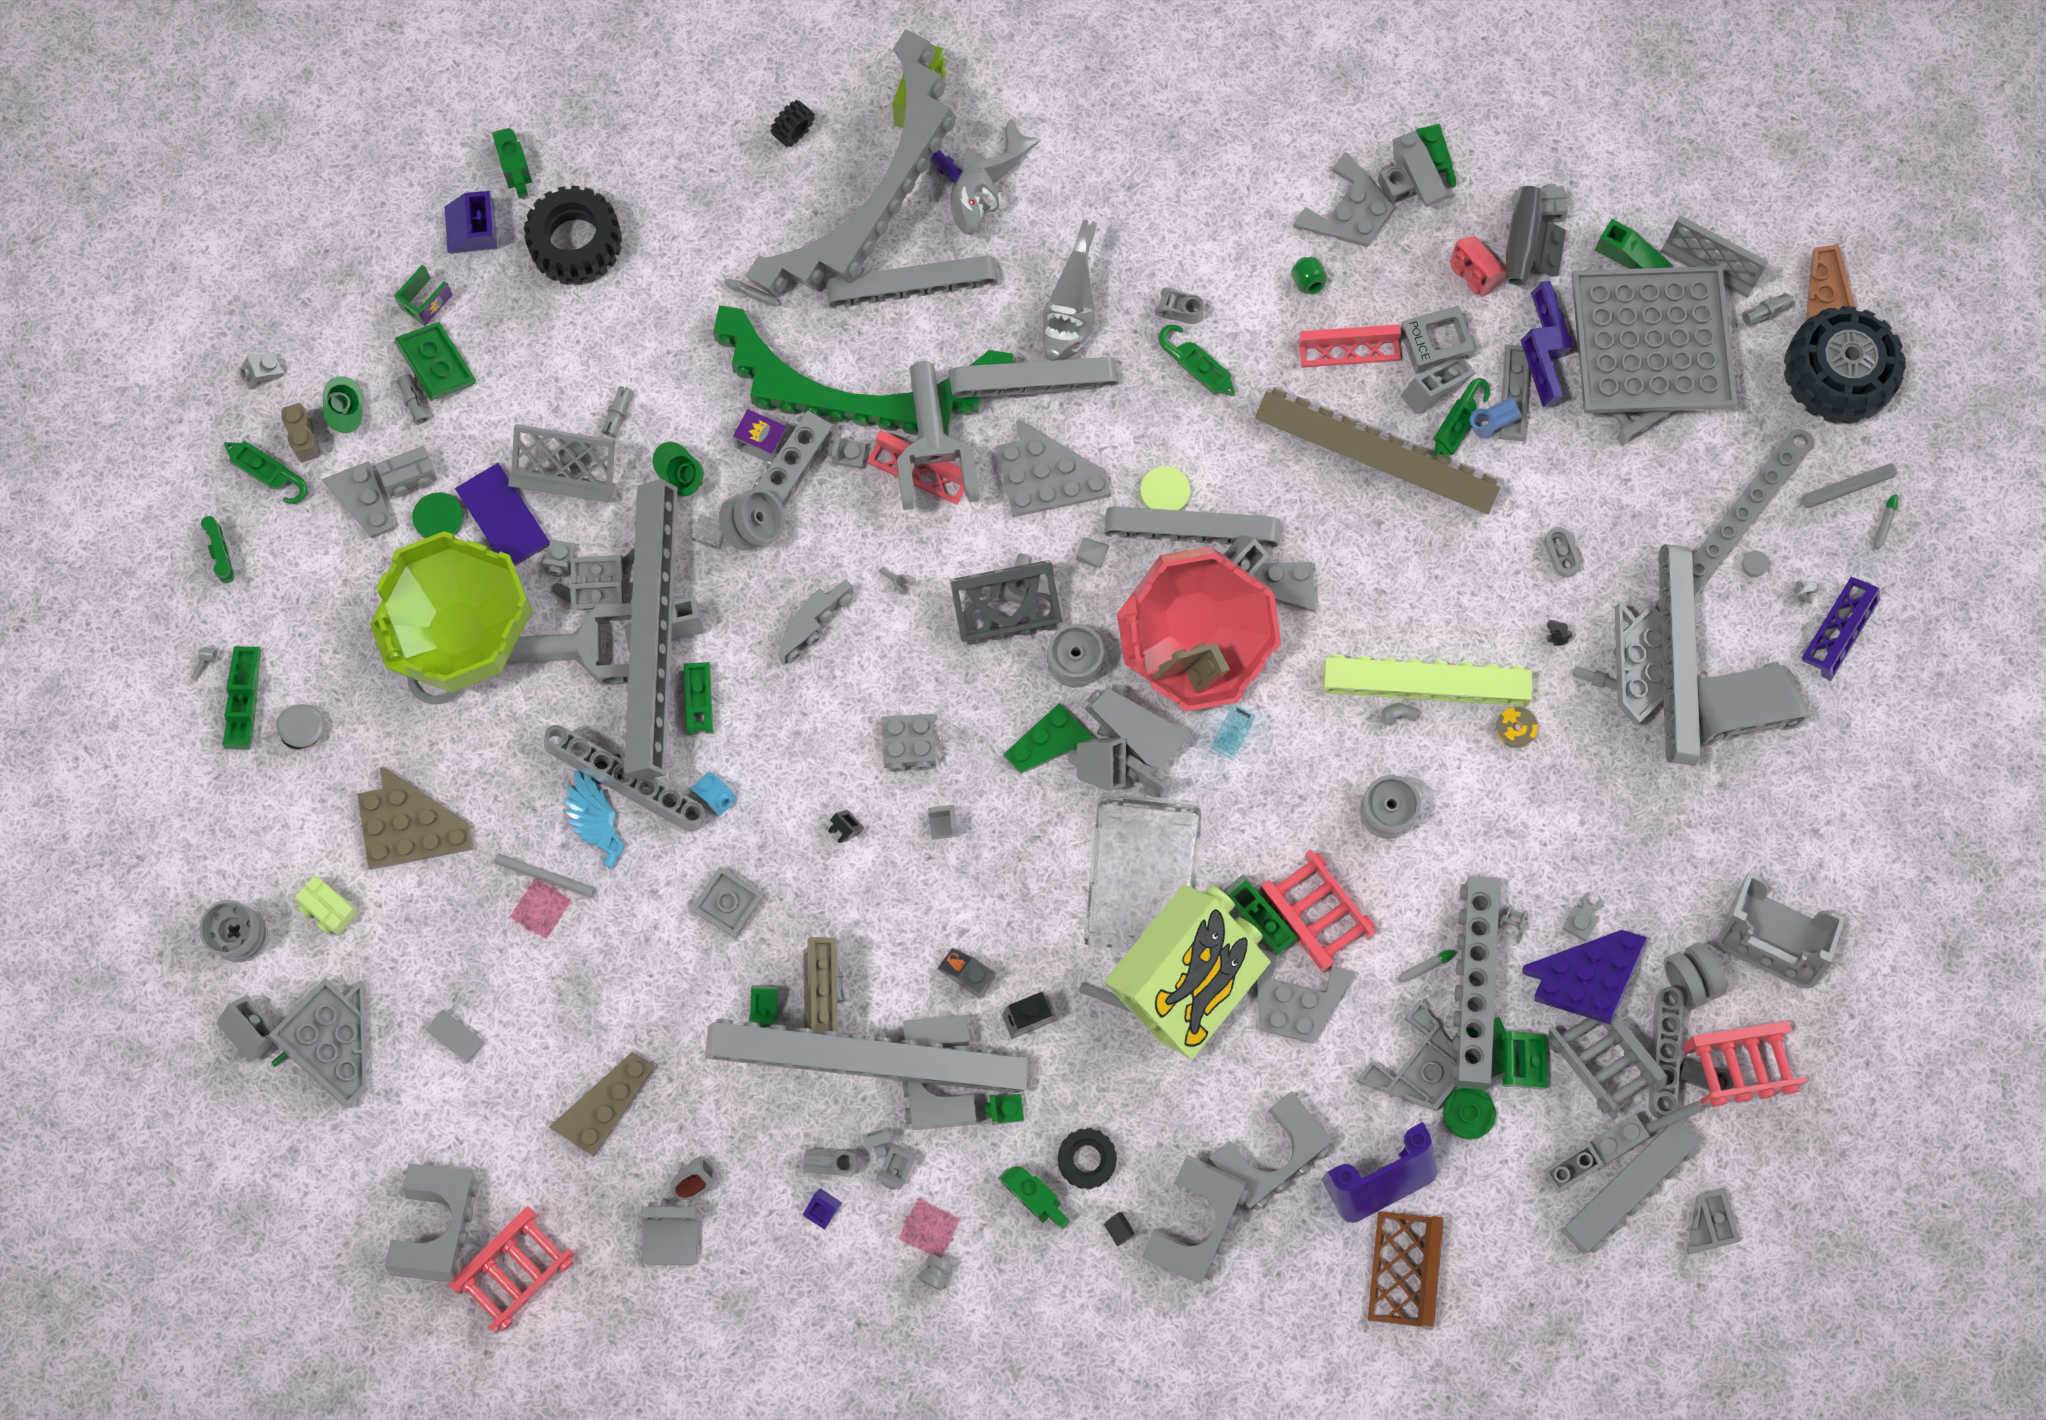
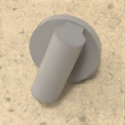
[1793,580,1819,604]

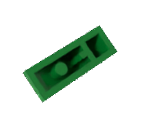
[1224,874,1298,955]

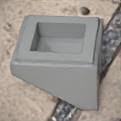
[1076,537,1108,568]

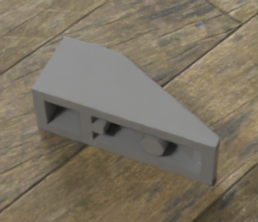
[1392,131,1448,207]
[1400,357,1476,414]

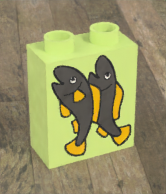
[1104,884,1271,1060]

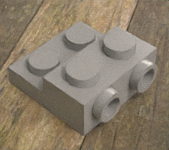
[882,714,936,772]

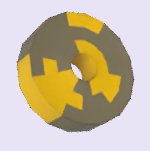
[1496,707,1538,748]

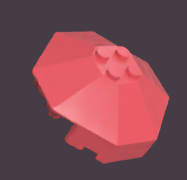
[1117,546,1281,711]

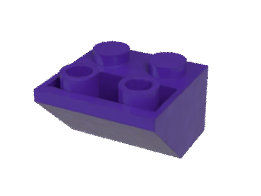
[444,191,497,253]

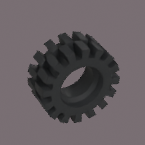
[770,100,815,147]

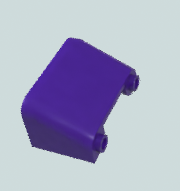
[1321,1122,1437,1223]

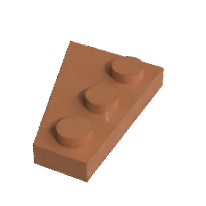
[1806,244,1855,320]

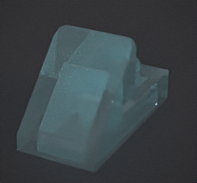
[1210,703,1256,760]

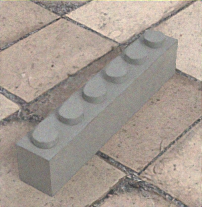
[1561,1120,1701,1254]

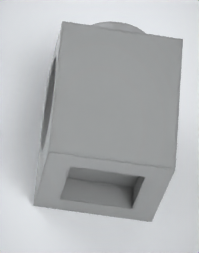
[1378,162,1415,204]

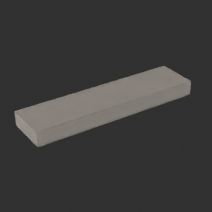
[1499,344,1529,441]

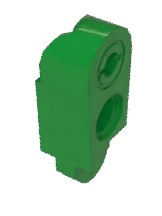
[492,128,532,199]
[998,1166,1070,1230]

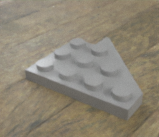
[996,420,1111,517]
[1614,602,1702,725]

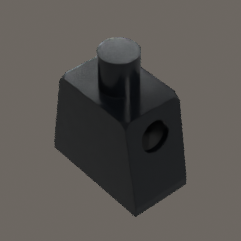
[1002,992,1058,1039]

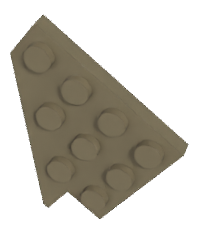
[357,767,473,870]

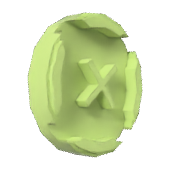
[1140,466,1190,511]

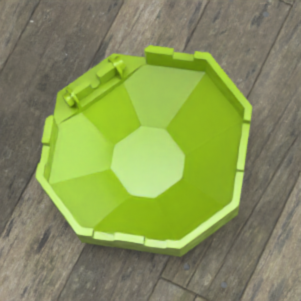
[370,531,532,693]

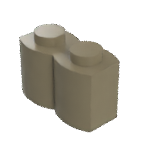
[281,403,320,463]

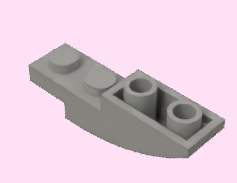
[778,579,854,665]
[1543,1114,1650,1193]

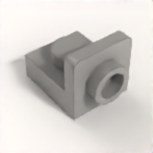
[828,434,867,469]
[542,539,576,576]

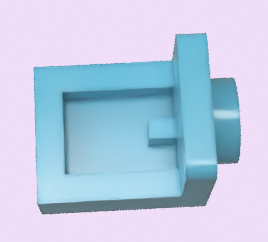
[691,771,737,816]

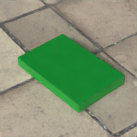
[394,321,476,401]

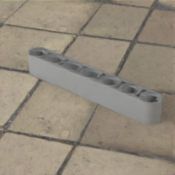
[826,256,998,309]
[949,357,1118,398]
[1104,506,1280,548]
[544,725,705,832]

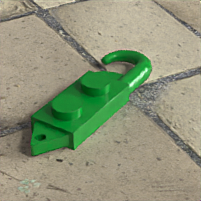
[1158,325,1235,396]
[1433,378,1490,457]
[224,441,308,504]

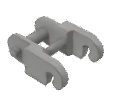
[1498,905,1528,944]

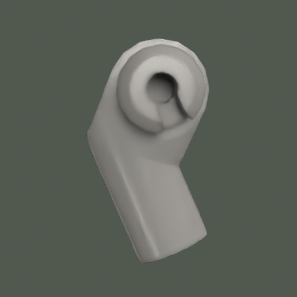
[1381,703,1419,725]

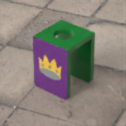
[394,265,453,326]

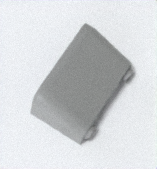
[1697,662,1810,747]
[1717,872,1846,989]

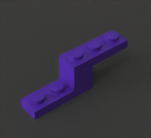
[1520,281,1573,407]

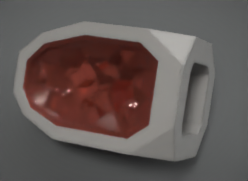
[671,1156,717,1200]

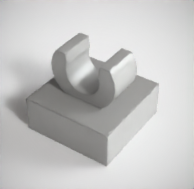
[862,1128,892,1159]

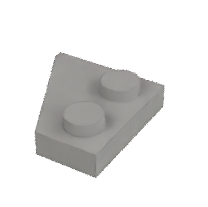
[1126,755,1171,800]
[1687,1188,1740,1255]

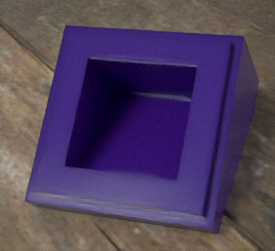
[803,1188,842,1230]

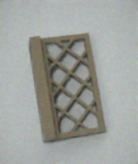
[803,937,838,1035]

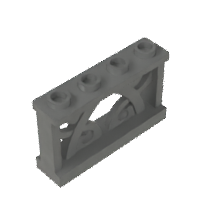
[949,560,1062,645]

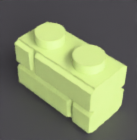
[295,875,358,936]

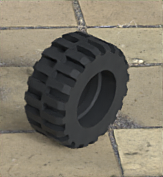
[524,185,622,285]

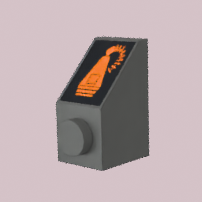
[937,948,995,999]

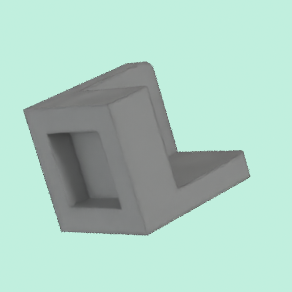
[928,805,958,840]

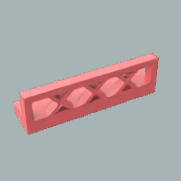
[1299,324,1401,368]
[867,430,964,505]

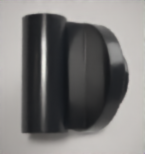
[1547,620,1573,646]

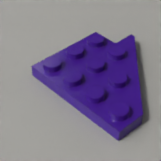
[1522,930,1647,1025]

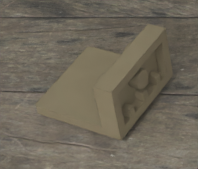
[1153,643,1230,694]

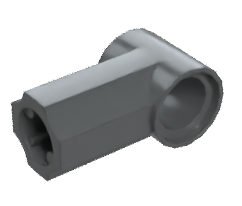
[1679,1057,1733,1093]

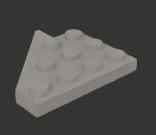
[267,978,366,1109]

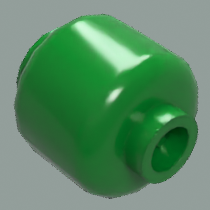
[1291,257,1327,294]

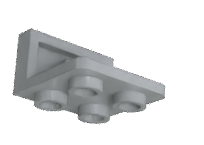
[641,1202,699,1265]

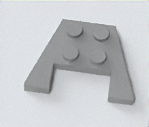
[1293,152,1394,247]
[1256,949,1355,1044]
[1356,1000,1456,1111]

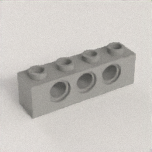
[753,410,834,509]

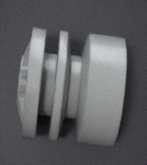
[199,900,268,963]

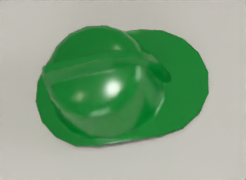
[322,376,363,433]
[652,441,704,496]

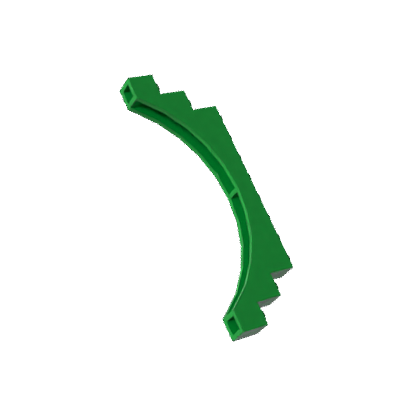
[713,305,1013,436]

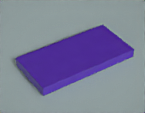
[455,463,550,566]

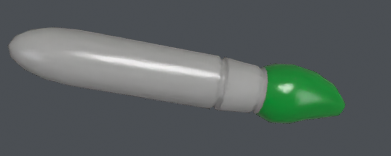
[1874,494,1898,550]
[1398,950,1456,982]

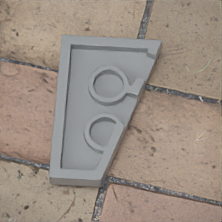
[321,461,395,538]

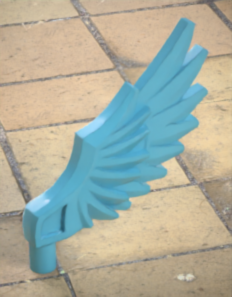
[564,770,624,869]

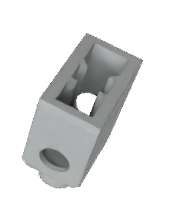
[1068,738,1126,791]

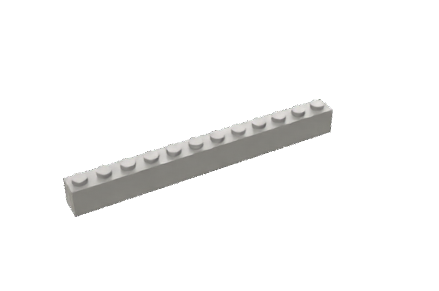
[624,479,678,781]
[705,1019,1028,1093]

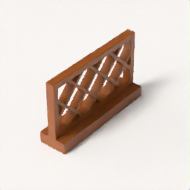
[1368,1211,1444,1329]

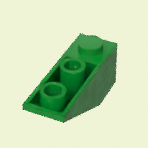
[1595,219,1672,269]

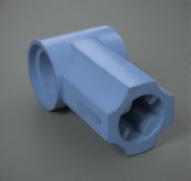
[1470,397,1522,439]

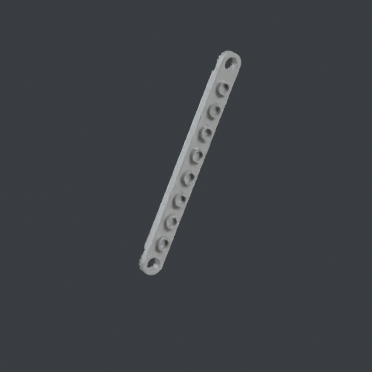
[1655,429,1813,612]

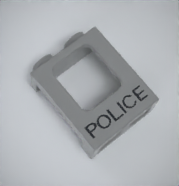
[1400,305,1477,374]

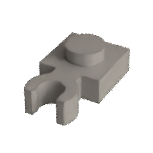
[1562,892,1603,942]

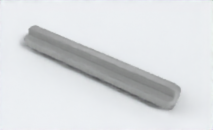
[1801,463,1897,508]

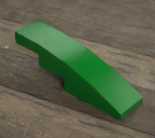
[222,646,261,750]

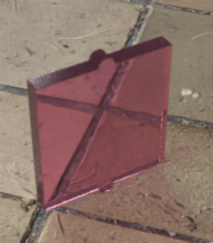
[510,878,571,939]
[898,1198,960,1258]

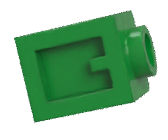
[985,1094,1024,1125]

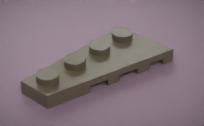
[549,1052,655,1157]

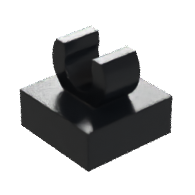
[828,810,864,843]

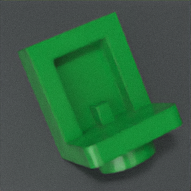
[749,985,778,1028]

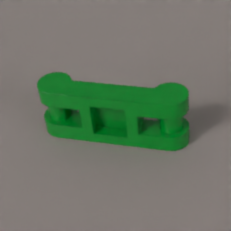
[201,516,234,583]

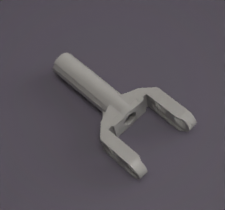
[897,361,979,510]
[506,603,632,685]

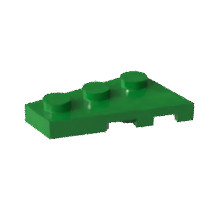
[1003,703,1095,774]

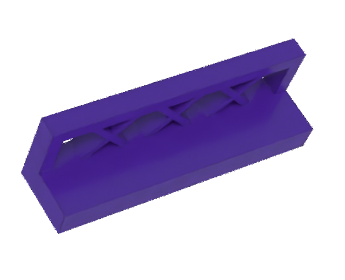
[1802,576,1880,681]

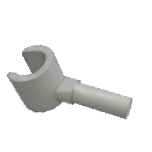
[879,567,913,594]
[191,647,218,681]

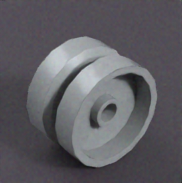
[719,488,785,551]
[1047,623,1104,688]
[1360,775,1421,839]
[1663,942,1727,1010]

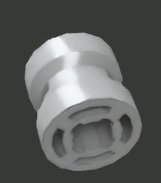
[918,1254,954,1291]

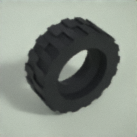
[1057,1128,1117,1190]

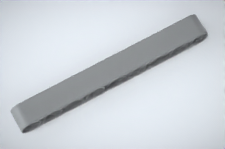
[1658,544,1700,765]

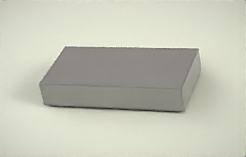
[426,1010,485,1063]

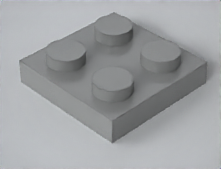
[691,866,764,939]

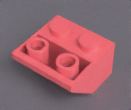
[1450,236,1506,297]

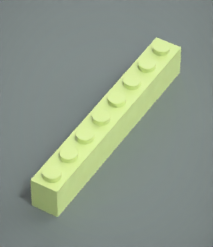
[1323,654,1532,706]

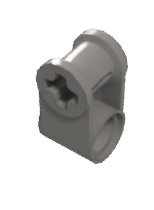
[1155,287,1204,324]

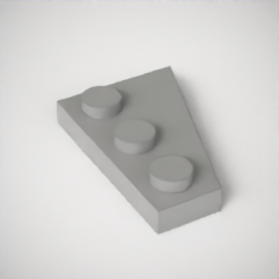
[1253,562,1316,612]

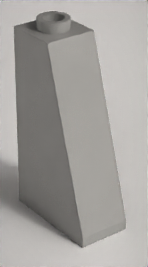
[1084,688,1190,773]

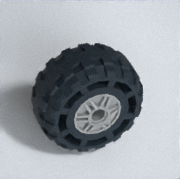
[1784,306,1906,424]

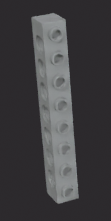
[1451,876,1500,1090]

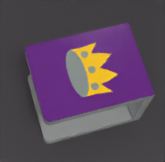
[733,409,786,462]

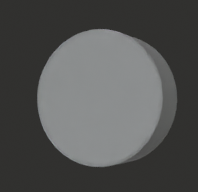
[1742,550,1769,577]

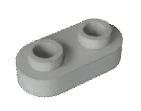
[1545,527,1581,577]

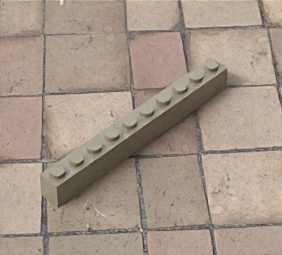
[1255,387,1501,515]

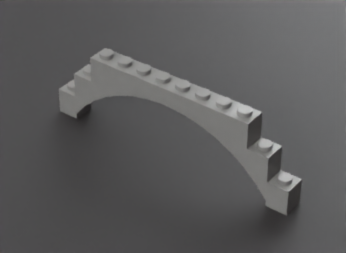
[745,29,957,298]

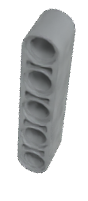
[1649,986,1684,1118]

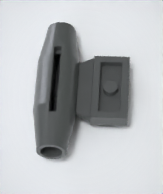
[1506,186,1566,285]

